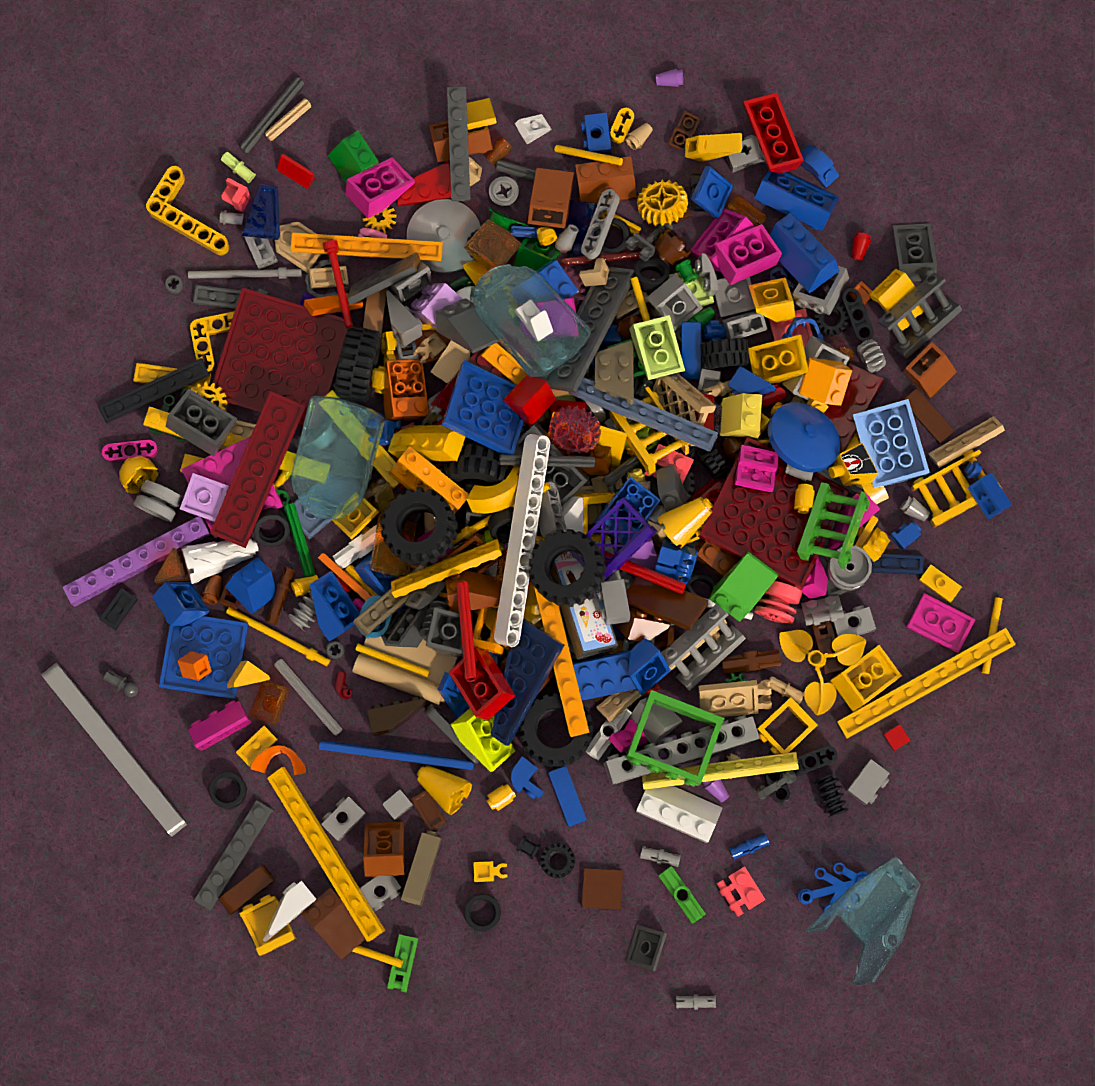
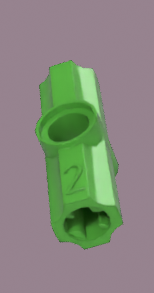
[658,866,706,924]

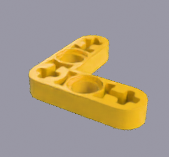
[190,311,235,373]

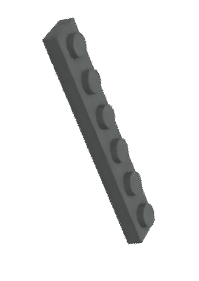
[447,87,471,201]
[194,800,273,911]

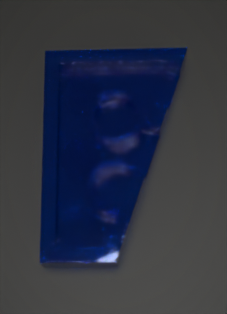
[242,185,280,240]
[568,201,597,260]

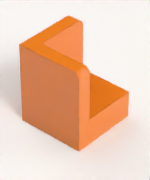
[177,651,212,681]

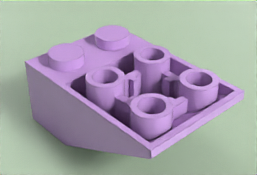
[409,283,462,328]

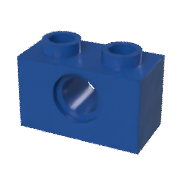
[581,113,611,155]

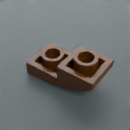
[668,111,702,152]

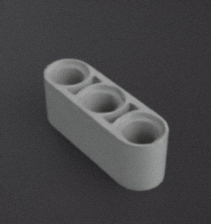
[538,482,566,540]

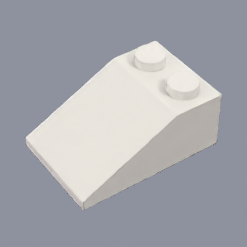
[263,881,316,942]

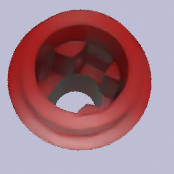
[851,232,871,261]

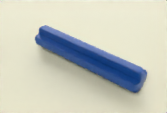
[510,225,564,238]

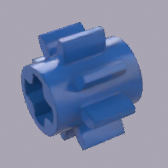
[703,320,725,341]

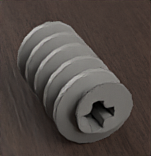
[288,590,316,632]

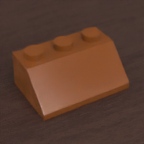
[429,121,493,162]
[575,156,637,207]

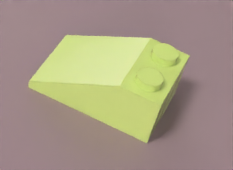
[629,315,685,380]

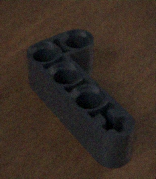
[764,746,838,803]

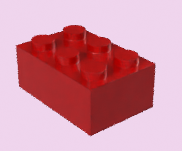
[449,647,516,720]

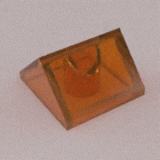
[154,548,188,587]
[249,681,291,727]

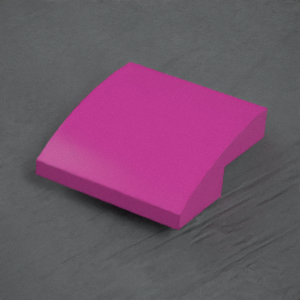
[735,445,779,493]

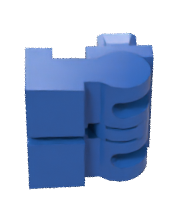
[654,539,698,586]

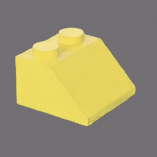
[720,393,762,439]

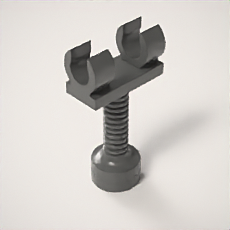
[625,223,673,261]

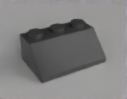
[165,389,237,456]

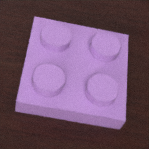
[180,473,230,522]

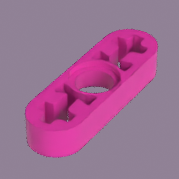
[102,440,158,462]

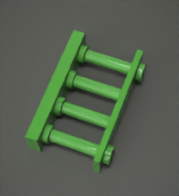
[797,482,870,570]

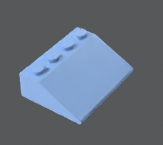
[853,399,930,488]

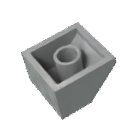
[646,274,703,332]

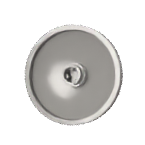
[407,199,482,274]

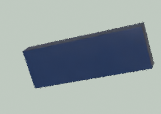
[870,553,924,575]

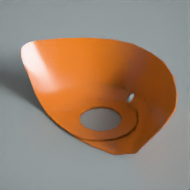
[251,746,306,775]

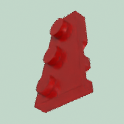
[397,161,451,207]

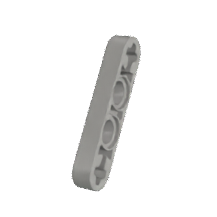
[581,189,620,259]

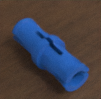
[729,833,770,860]

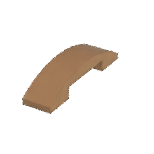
[363,287,388,334]

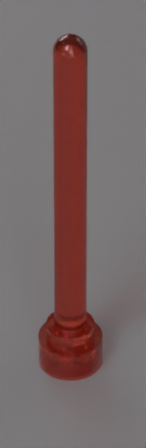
[561,247,643,266]

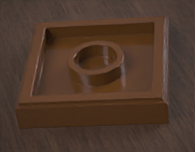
[582,868,623,910]

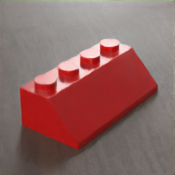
[743,93,804,174]

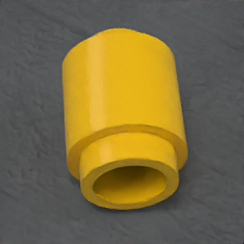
[794,484,815,514]
[486,784,516,811]

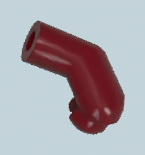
[334,672,352,699]

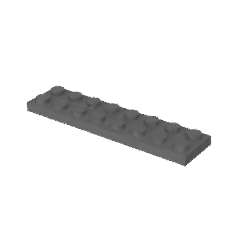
[542,267,634,393]

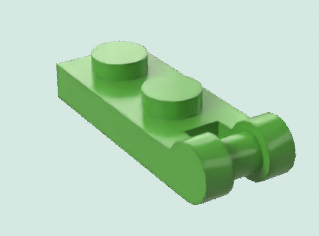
[387,934,418,993]

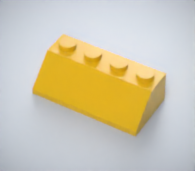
[388,425,466,461]

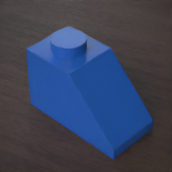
[728,366,776,395]

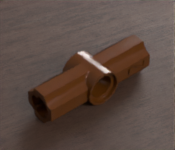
[721,649,781,674]

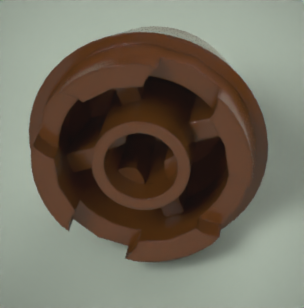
[655,227,692,265]

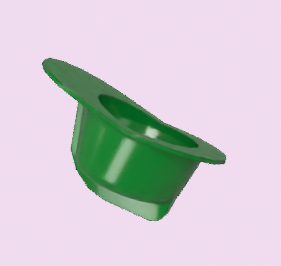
[487,207,529,236]

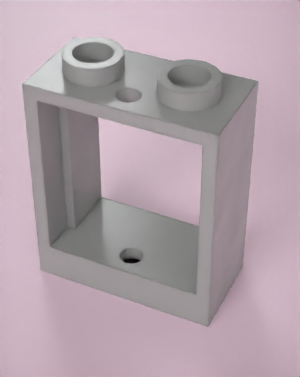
[793,266,849,315]

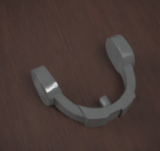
[305,259,338,298]
[756,770,797,800]

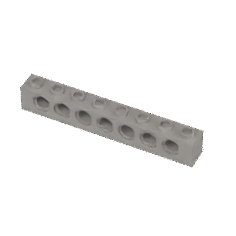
[603,715,760,786]

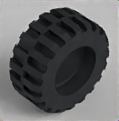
[335,326,382,402]
[442,443,514,503]
[380,488,458,566]
[529,529,607,607]
[519,692,593,767]

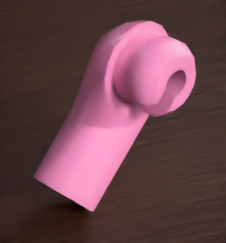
[358,228,387,239]

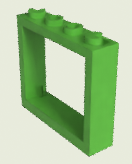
[625,690,724,787]

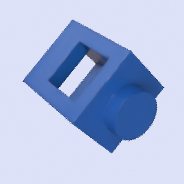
[890,522,921,551]

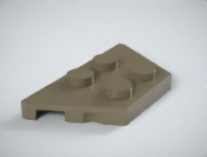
[594,341,634,404]

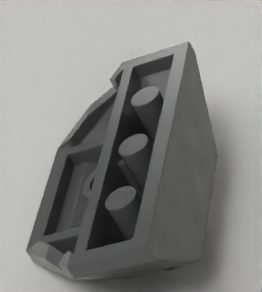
[381,598,436,648]

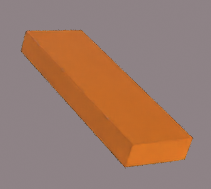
[304,293,363,316]

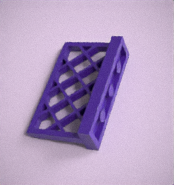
[569,497,657,584]

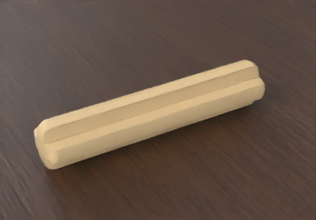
[265,98,311,141]

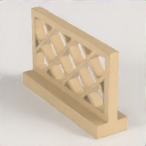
[650,373,716,446]

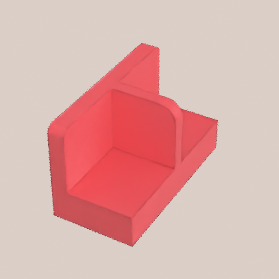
[221,178,251,213]

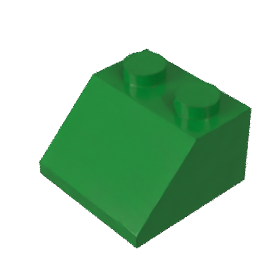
[328,130,379,184]
[513,237,562,273]

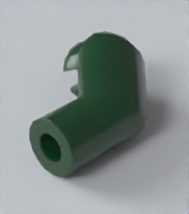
[448,276,476,291]

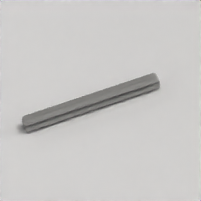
[274,659,342,736]

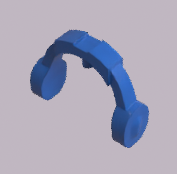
[782,316,823,340]

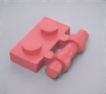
[717,866,765,917]

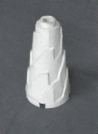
[181,538,259,584]

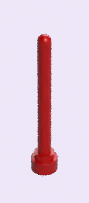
[323,240,353,329]

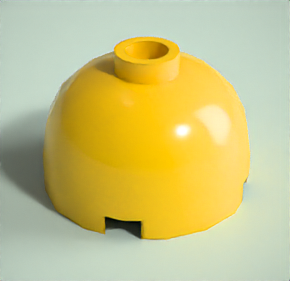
[119,456,158,494]

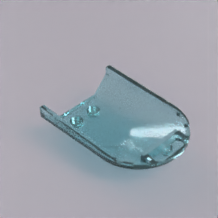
[474,264,591,377]
[291,396,385,519]

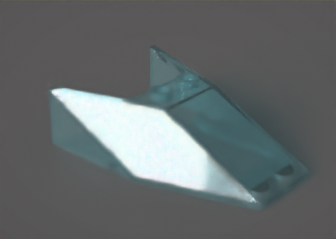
[805,857,921,986]

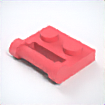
[644,444,694,484]

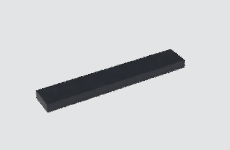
[98,358,210,423]

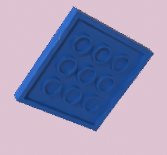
[442,360,524,455]
[159,616,249,700]

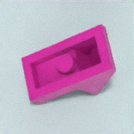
[608,719,648,753]

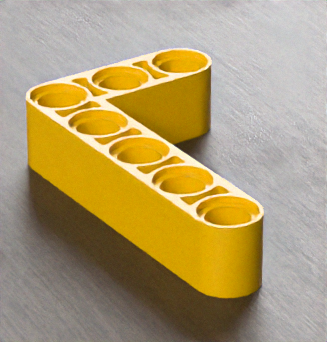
[146,166,229,255]

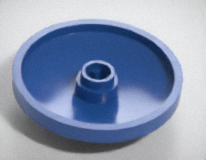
[768,402,840,472]

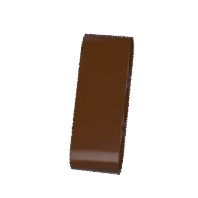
[219,865,275,915]

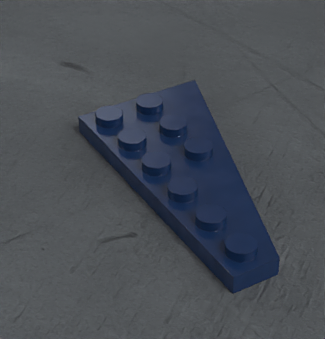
[491,618,565,746]

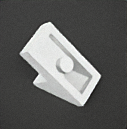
[515,114,552,144]
[515,300,553,342]

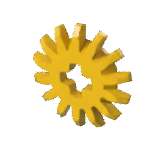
[363,205,397,234]

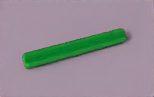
[284,503,315,577]

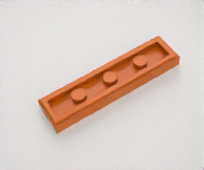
[318,553,372,601]

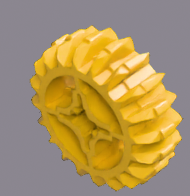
[637,179,688,226]

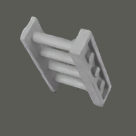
[662,604,746,691]

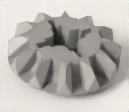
[489,177,519,207]

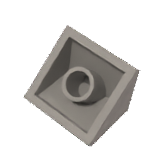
[628,698,683,745]

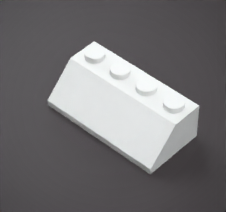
[636,786,722,843]

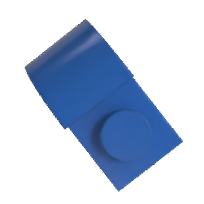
[801,144,839,188]
[511,756,544,800]

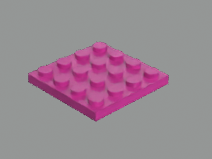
[181,437,284,538]

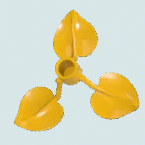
[780,630,866,715]

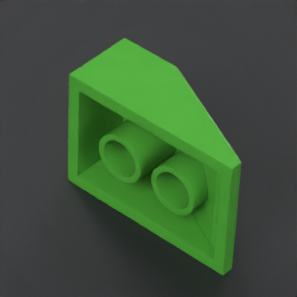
[709,552,779,622]

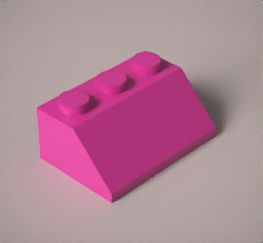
[691,208,755,273]
[715,224,782,285]
[188,700,252,751]

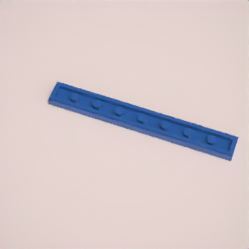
[319,740,474,770]

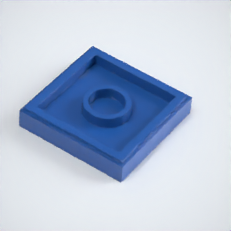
[691,166,733,218]

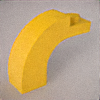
[466,465,521,514]

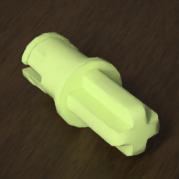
[221,152,256,183]

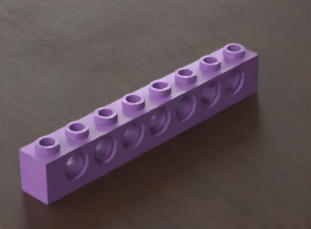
[63,516,211,607]

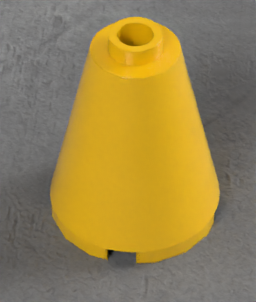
[657,497,713,548]
[417,765,472,815]

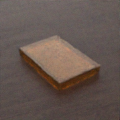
[369,514,417,577]

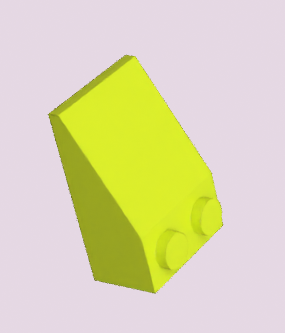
[451,708,515,772]

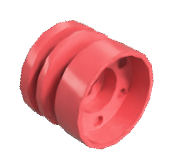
[754,581,802,624]

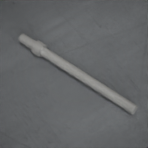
[188,267,302,279]

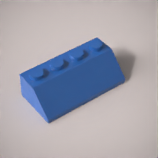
[754,170,840,231]
[770,213,839,294]

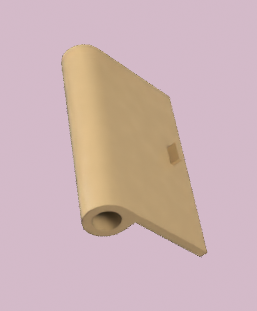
[352,636,458,705]

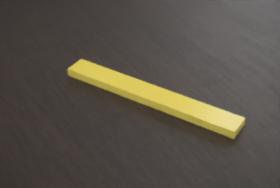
[642,752,799,790]

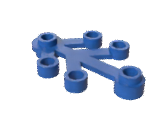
[797,862,872,917]

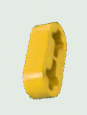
[610,108,634,143]

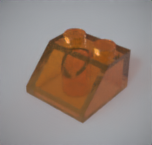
[464,219,522,273]

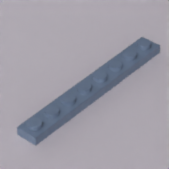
[569,377,718,452]

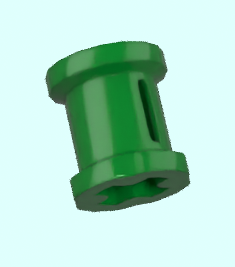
[675,260,699,284]

